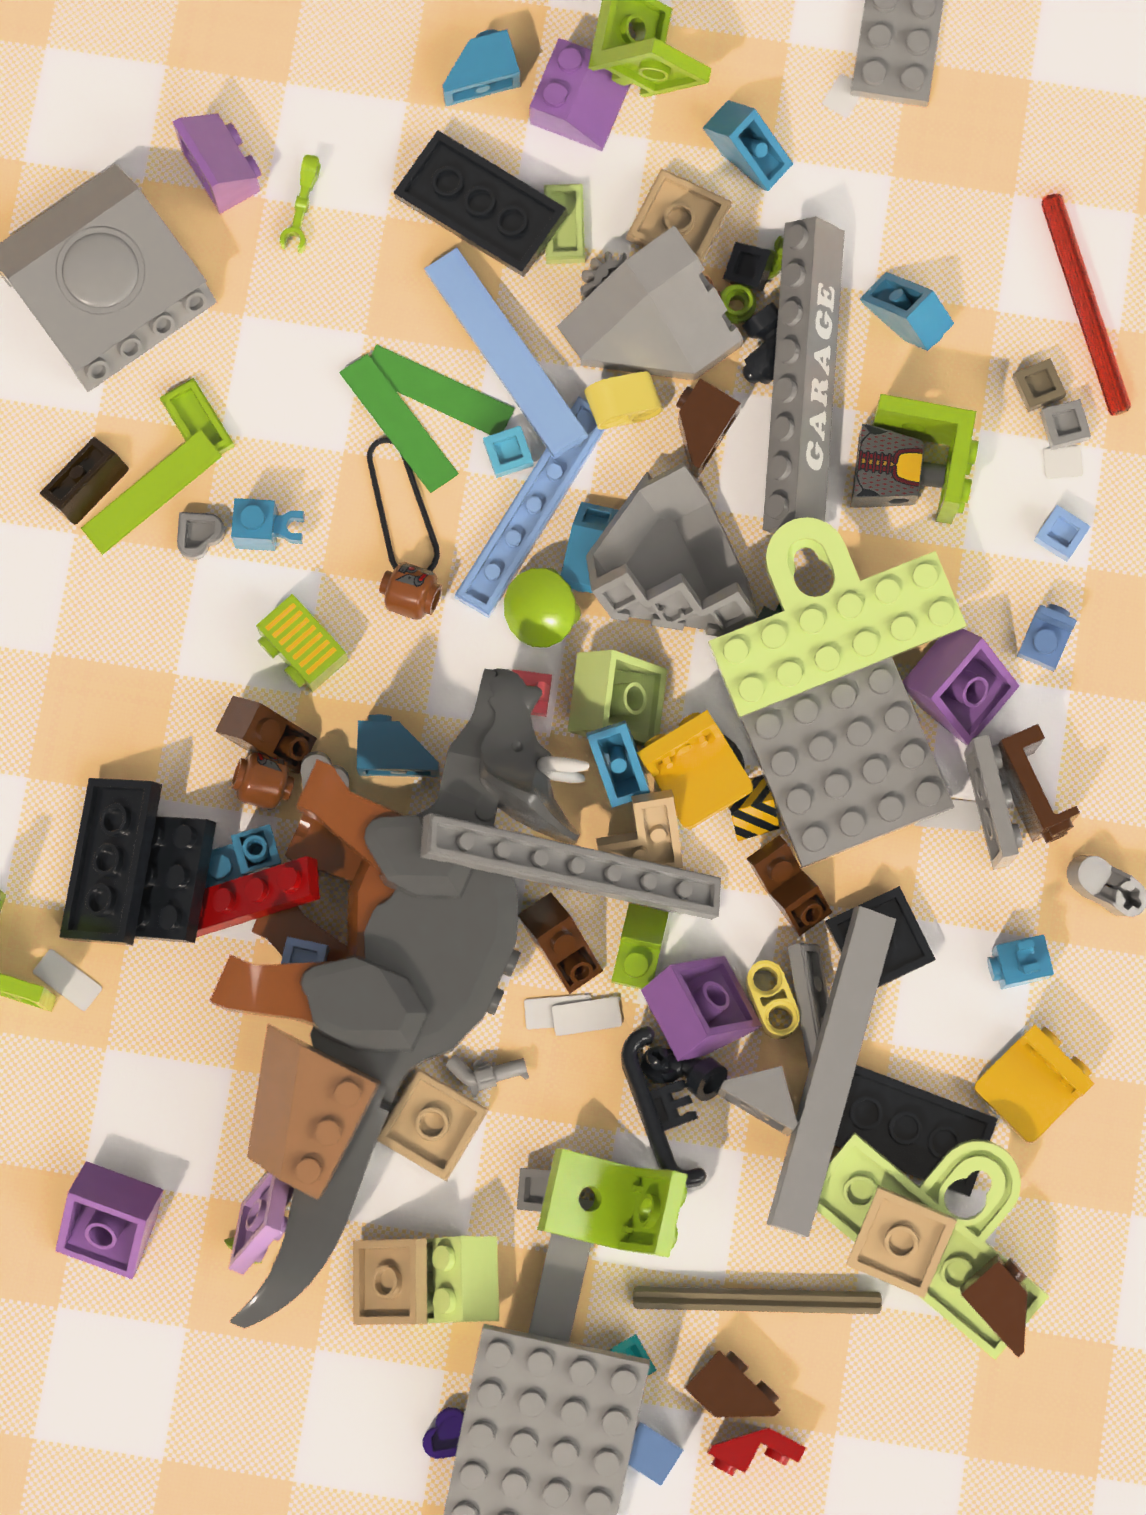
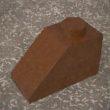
[676,378,741,479]
[960,1254,1027,1358]

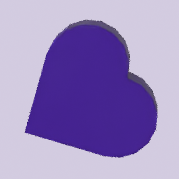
[422,1407,464,1459]

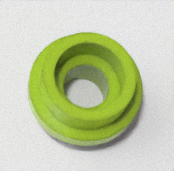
[720,284,757,324]

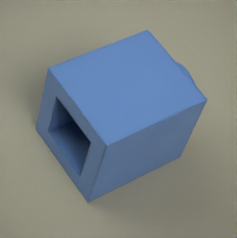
[628,1422,684,1486]

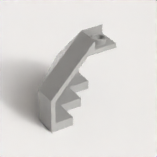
[557,226,743,381]
[586,462,757,637]

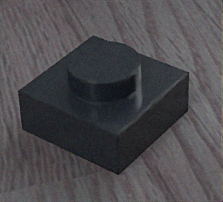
[723,241,775,292]

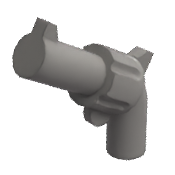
[445,1055,529,1098]

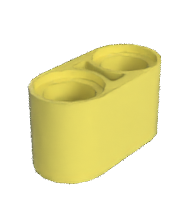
[584,371,664,430]
[745,960,800,1040]

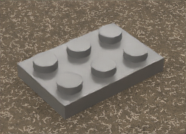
[850,0,944,108]
[964,734,1023,870]

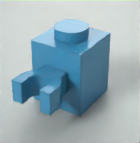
[231,498,305,551]
[987,934,1054,990]

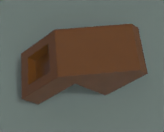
[746,835,833,936]

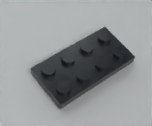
[393,130,568,277]
[59,778,162,946]
[834,1065,998,1197]

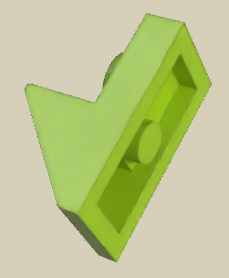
[611,903,669,990]

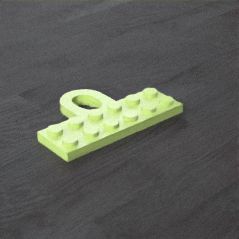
[708,517,967,718]
[816,1132,1049,1360]

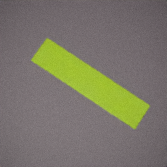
[81,429,223,555]

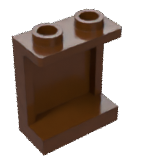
[998,724,1080,844]

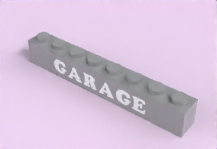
[762,216,845,534]

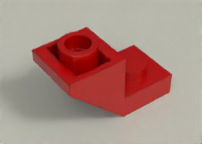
[706,1427,806,1476]

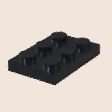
[135,816,217,943]

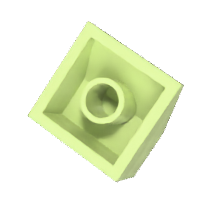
[567,649,668,746]

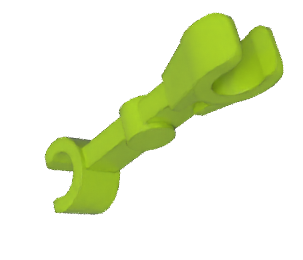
[279,154,321,254]

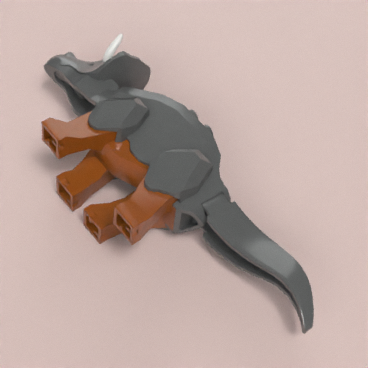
[209,668,590,1329]

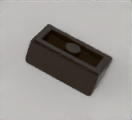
[39,437,129,525]

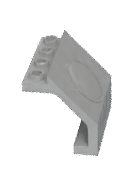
[0,163,217,393]

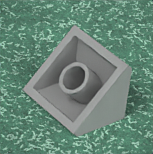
[717,1066,798,1136]

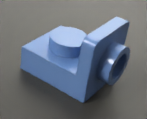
[1016,604,1077,672]

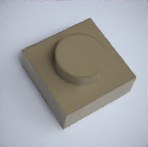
[1012,358,1067,412]

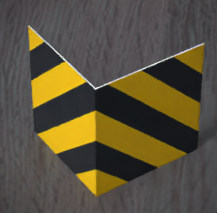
[729,775,780,842]

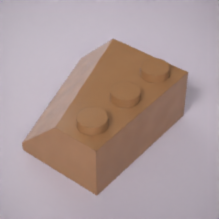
[247,1024,381,1200]

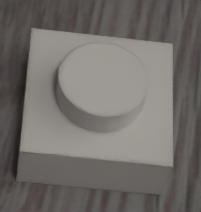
[1040,399,1091,450]
[517,1168,550,1212]

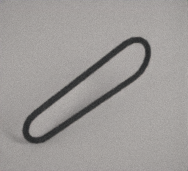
[367,437,440,571]

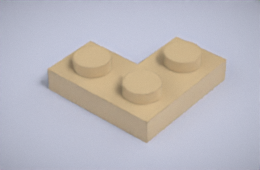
[596,789,683,868]

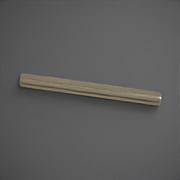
[633,1286,882,1315]

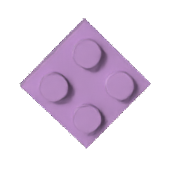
[228,1172,294,1275]

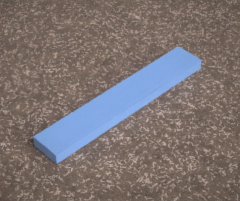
[424,247,588,459]
[454,396,607,618]

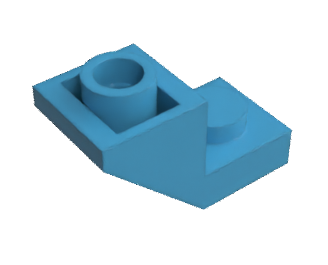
[561,502,619,593]
[205,824,282,888]

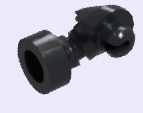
[741,302,778,384]
[641,1046,728,1101]

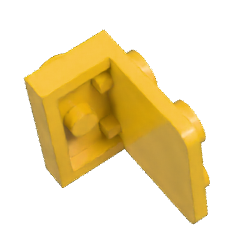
[637,710,753,829]
[974,1024,1095,1143]

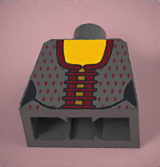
[851,424,946,508]

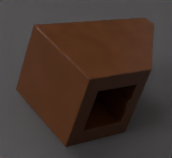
[215,696,317,774]
[518,892,603,994]
[683,1350,781,1417]

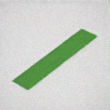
[370,344,515,435]
[339,354,459,494]

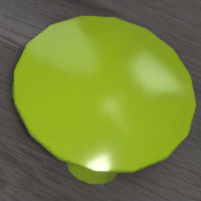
[504,568,581,648]

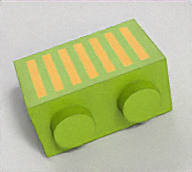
[256,594,349,692]

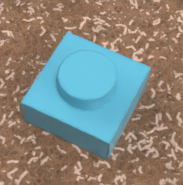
[483,425,534,479]

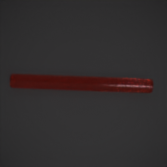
[1041,193,1131,416]

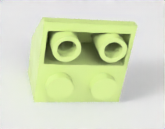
[425,1236,499,1324]

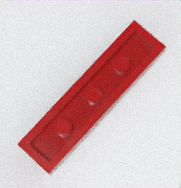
[196,856,320,938]

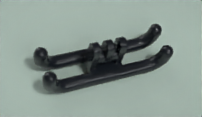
[621,1026,707,1188]

